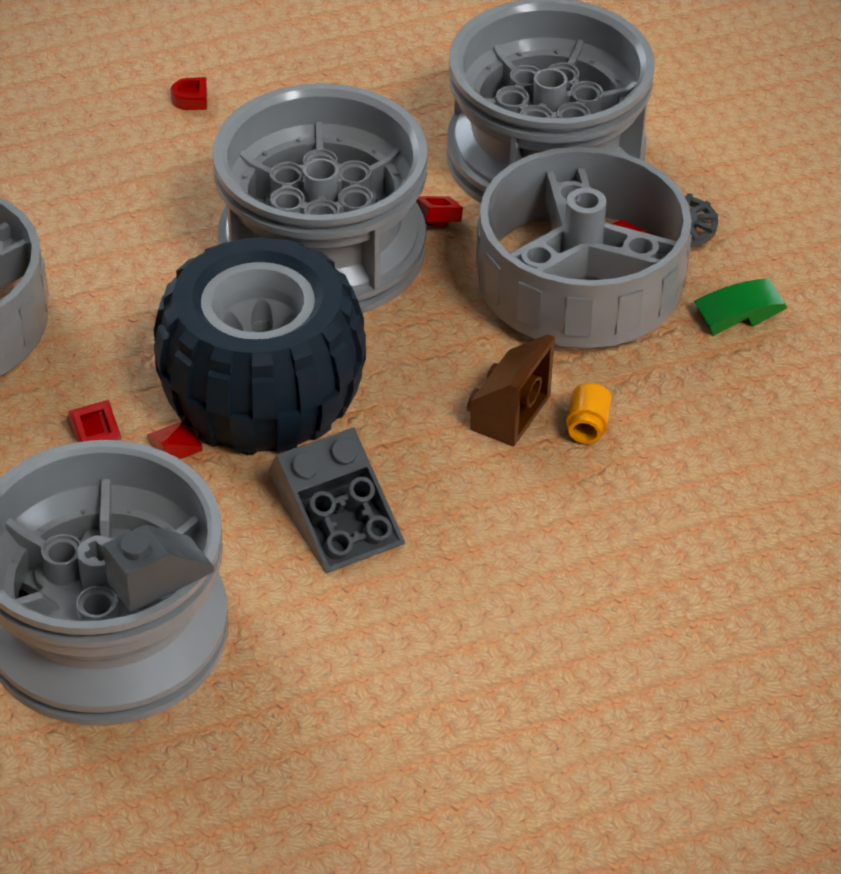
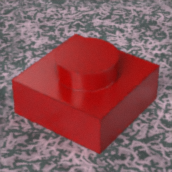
[416,196,463,227]

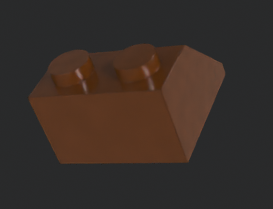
[467,334,555,447]

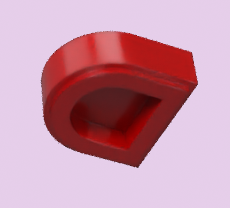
[171,77,207,110]

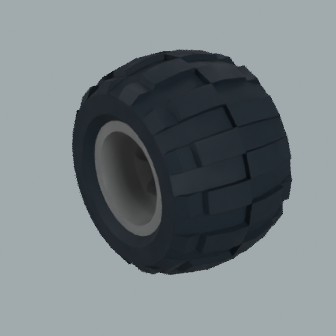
[153,237,366,453]

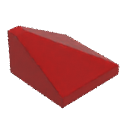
[67,400,122,442]
[147,421,203,459]

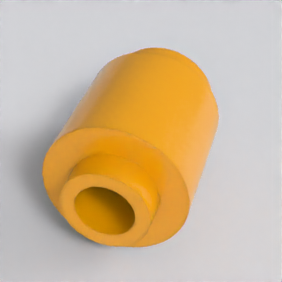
[566,383,612,444]

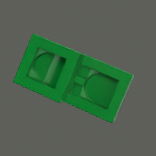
[694,278,787,336]

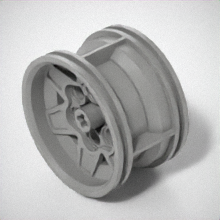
[447,0,654,221]
[213,83,427,313]

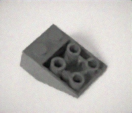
[268,427,405,574]

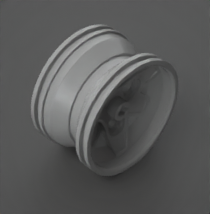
[0,440,228,726]

